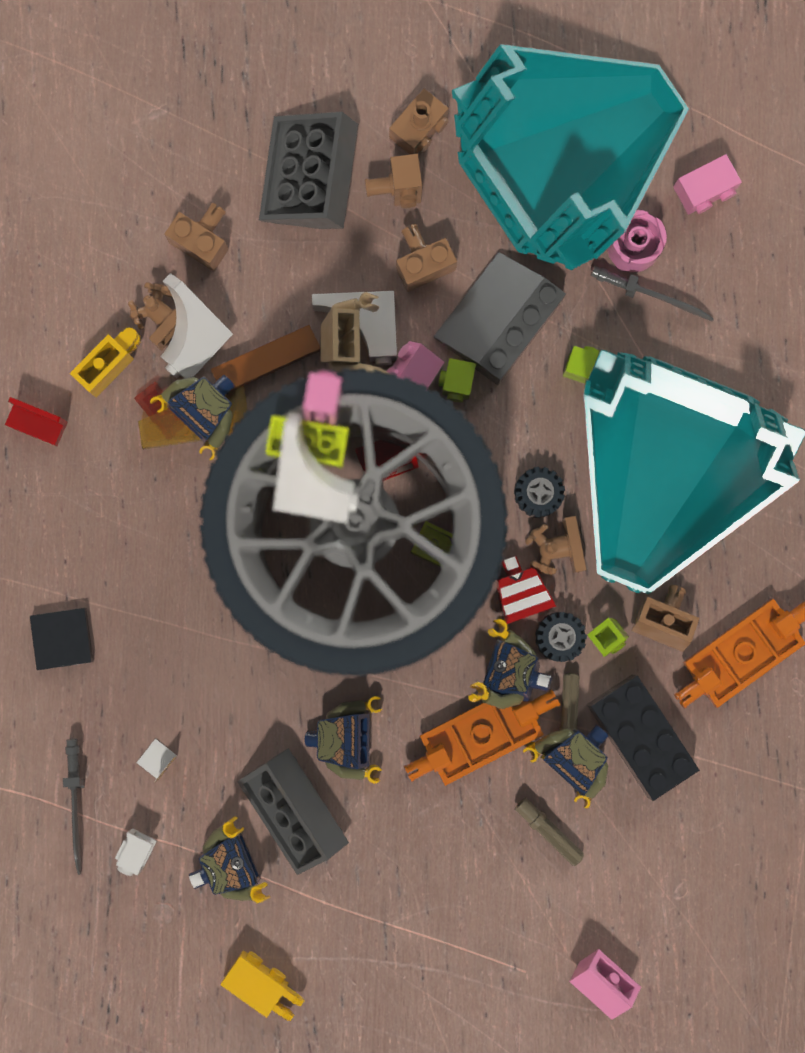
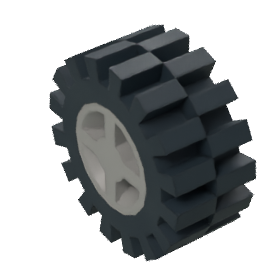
[514,467,565,518]
[535,612,587,662]

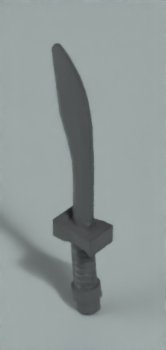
[590,266,714,321]
[63,738,85,875]

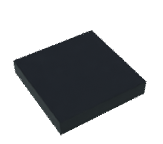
[30,608,93,670]

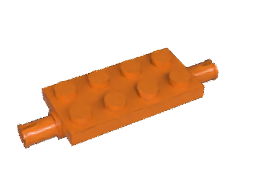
[674,599,805,709]
[404,689,560,786]

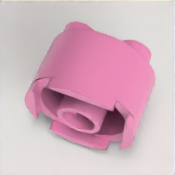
[607,210,667,272]

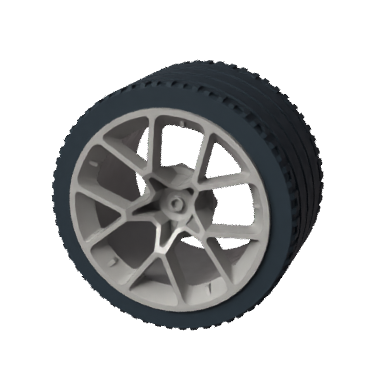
[199,368,508,676]

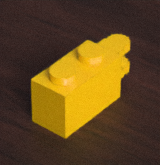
[69,327,142,398]
[220,950,304,1021]

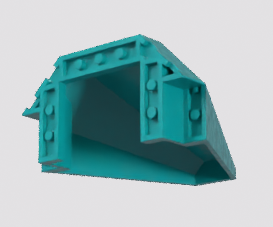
[452,44,689,270]
[584,350,805,594]

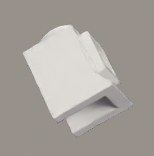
[115,828,157,876]

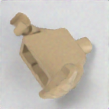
[321,292,389,374]

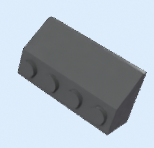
[237,748,349,875]

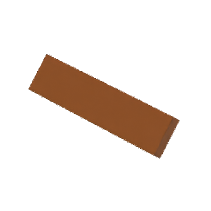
[211,325,321,393]

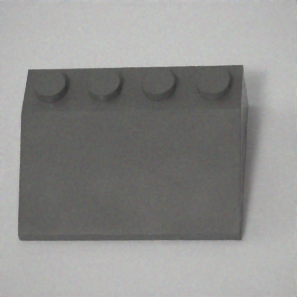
[259,112,358,229]
[434,252,566,386]

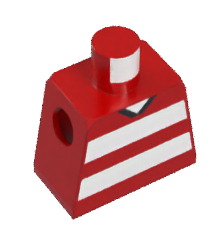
[496,556,556,624]

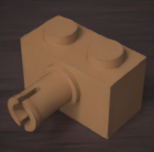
[389,88,449,155]
[365,154,422,208]
[164,202,229,272]
[396,224,457,292]
[631,585,700,652]

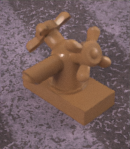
[128,282,176,351]
[525,516,587,575]

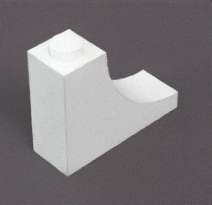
[160,273,233,379]
[312,291,397,366]
[273,413,359,523]

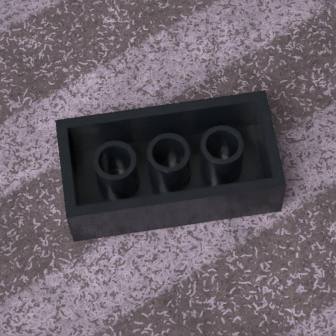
[587,674,700,801]

